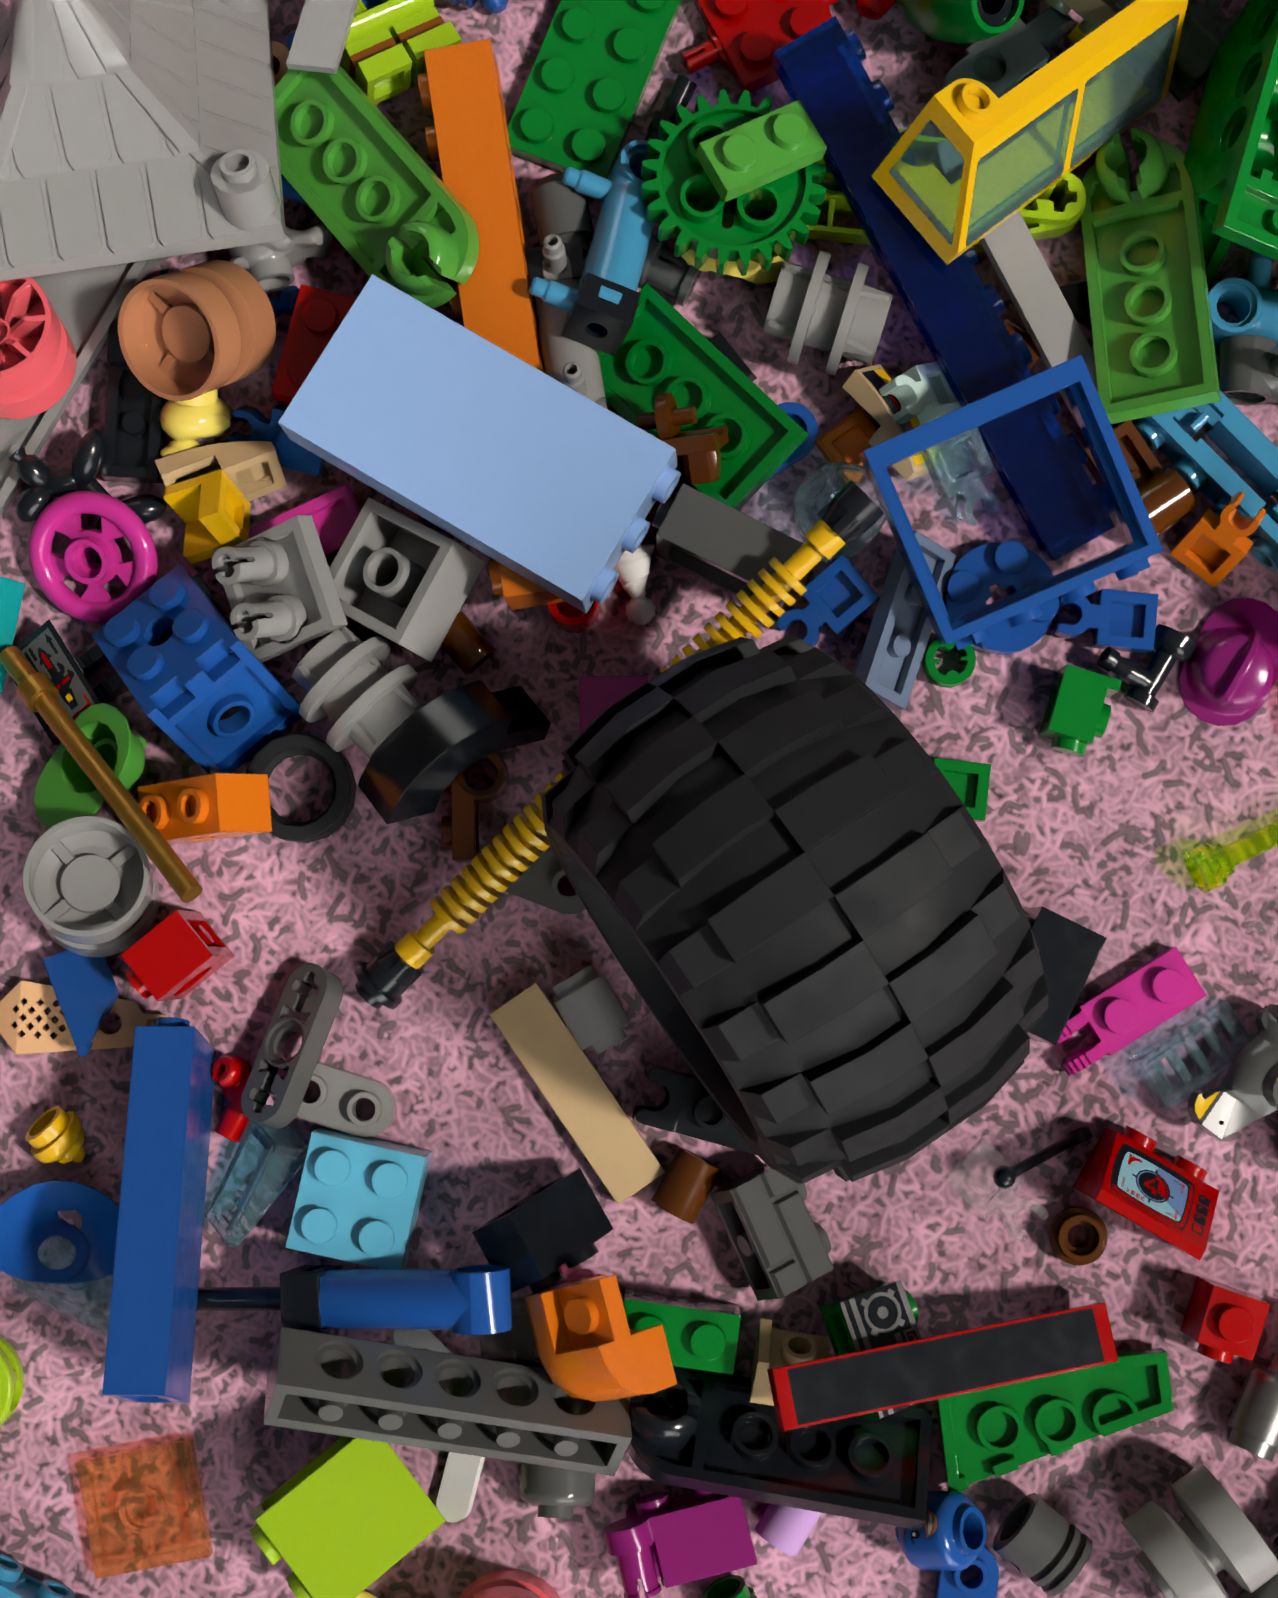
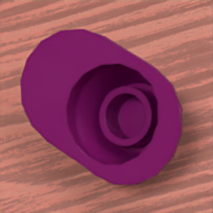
[1179,598,1278,726]

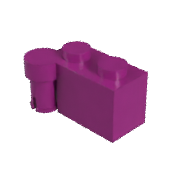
[603,1489,758,1598]

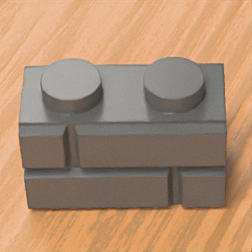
[710,1165,834,1301]

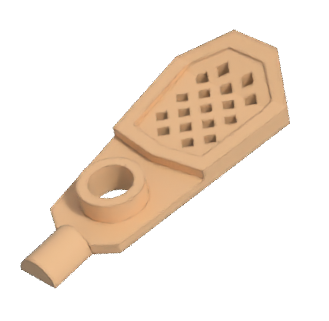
[0,980,169,1055]

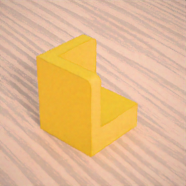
[164,469,251,564]

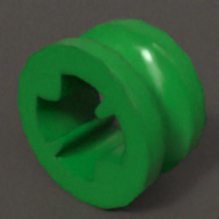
[922,639,976,688]

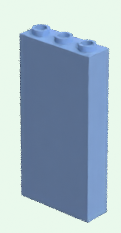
[278,274,681,613]

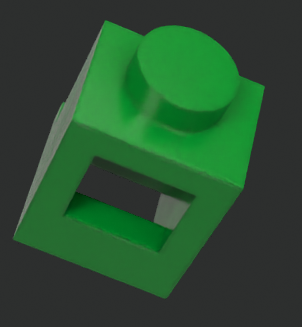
[1038,664,1122,757]

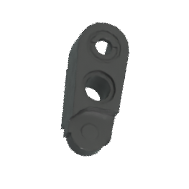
[940,6,1074,98]

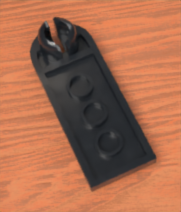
[627,1366,933,1531]

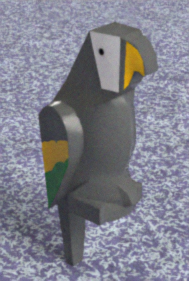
[1188,1004,1278,1139]

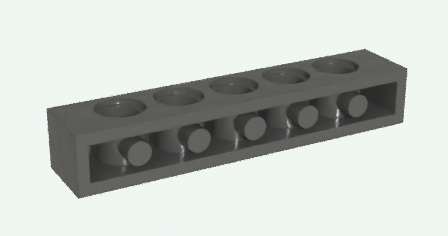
[263,1327,632,1476]

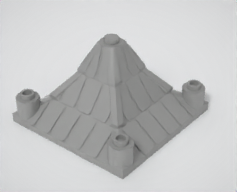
[0,0,286,282]

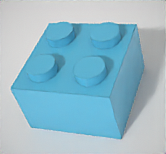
[285,1127,432,1269]

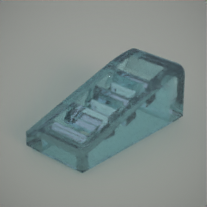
[1128,999,1252,1110]
[205,1121,308,1248]

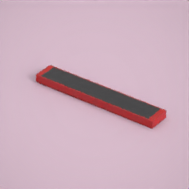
[767,1302,1118,1431]

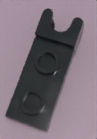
[101,322,168,484]
[632,1063,757,1155]

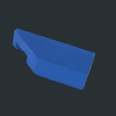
[42,950,119,1057]

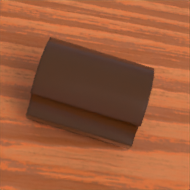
[651,1147,723,1224]

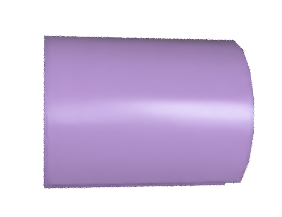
[755,1503,822,1557]

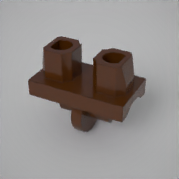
[637,393,729,485]

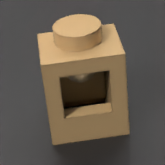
[750,1318,838,1406]

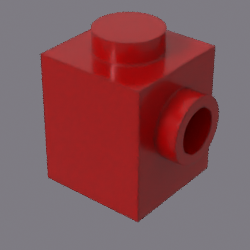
[1180,1276,1271,1364]

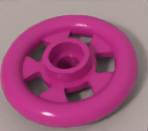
[28,491,158,623]

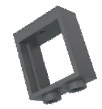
[651,483,804,616]

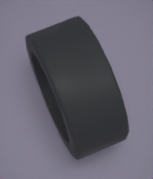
[245,733,357,843]

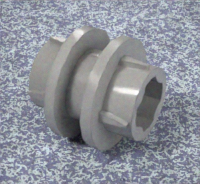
[763,250,893,376]
[292,626,422,759]

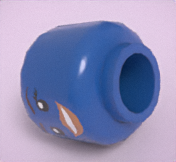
[895,1491,987,1571]

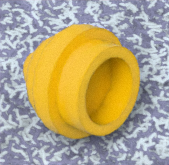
[25,1106,85,1164]

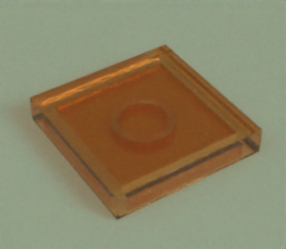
[76,1437,213,1579]

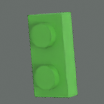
[696,100,827,203]

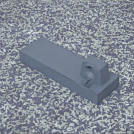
[852,530,956,710]

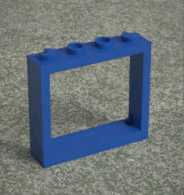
[859,354,1163,651]

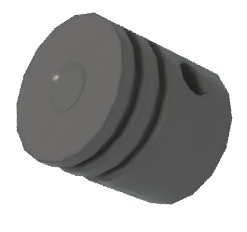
[992,1493,1092,1596]

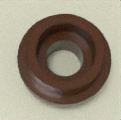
[1049,1206,1108,1266]

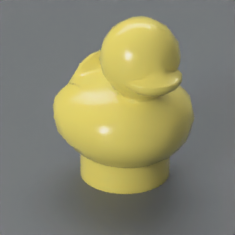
[159,389,231,457]

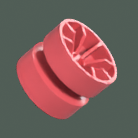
[0,277,77,419]

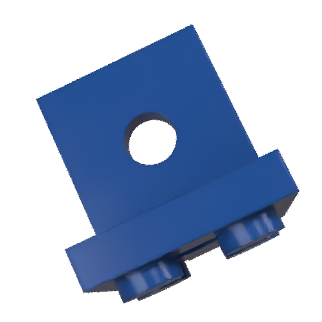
[91,563,301,774]

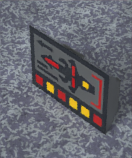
[12,619,101,746]

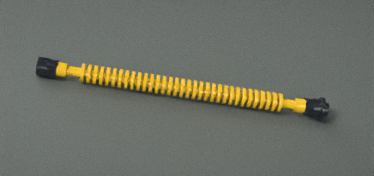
[355,480,885,1009]

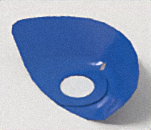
[0,1180,119,1285]

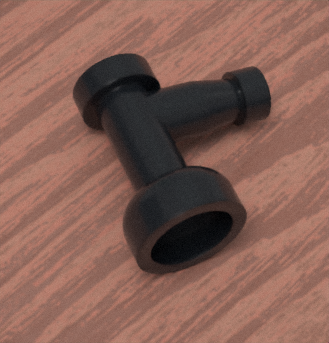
[1097,624,1198,712]

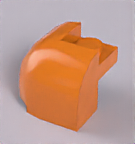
[524,1274,678,1402]

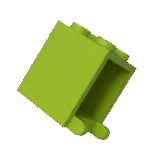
[249,1436,446,1598]

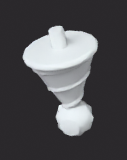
[613,543,656,625]

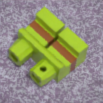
[341,0,462,105]

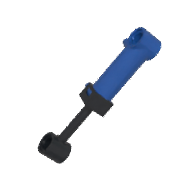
[195,1264,512,1335]

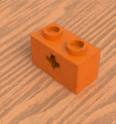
[137,773,272,844]

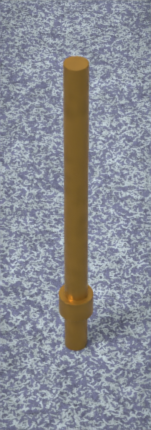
[0,646,203,903]

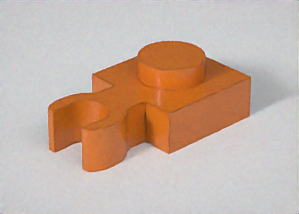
[1170,492,1266,588]

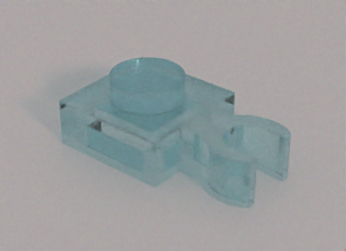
[921,428,999,526]

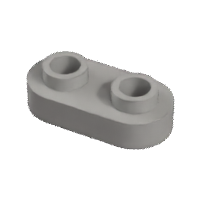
[296,1062,396,1138]

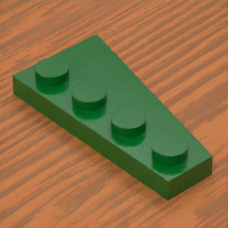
[936,1348,1174,1491]

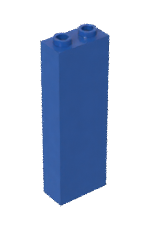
[102,1017,216,1403]

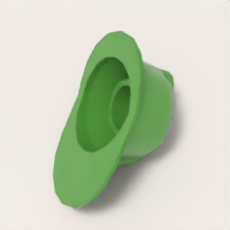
[34,703,146,828]

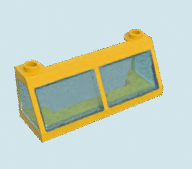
[872,0,1189,265]

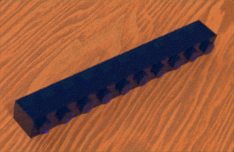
[772,16,1115,562]

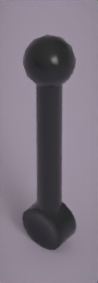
[993,1126,1093,1189]

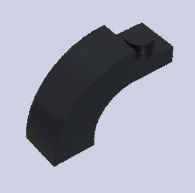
[358,680,551,824]

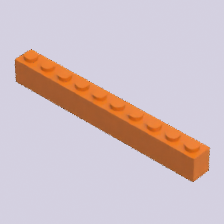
[418,39,565,610]

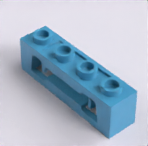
[1131,391,1278,571]

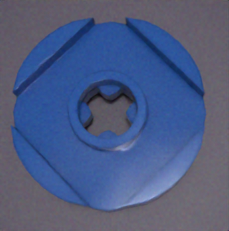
[944,541,1059,655]

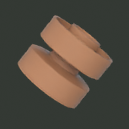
[118,260,276,401]

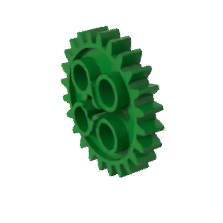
[640,89,827,276]

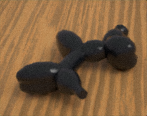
[8,429,167,564]

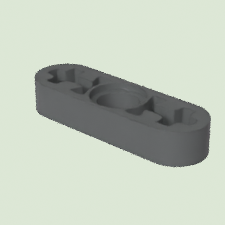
[241,963,343,1129]

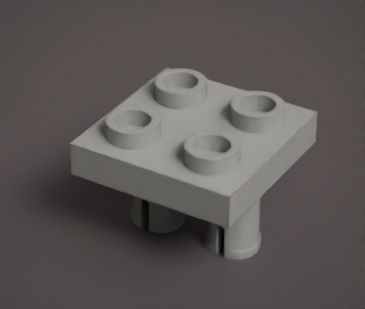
[212,515,348,662]

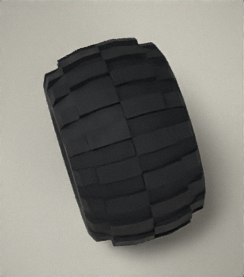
[541,636,1048,1184]

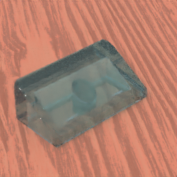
[12,1237,113,1338]

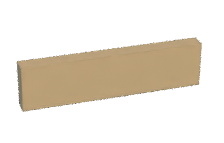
[489,982,665,1205]

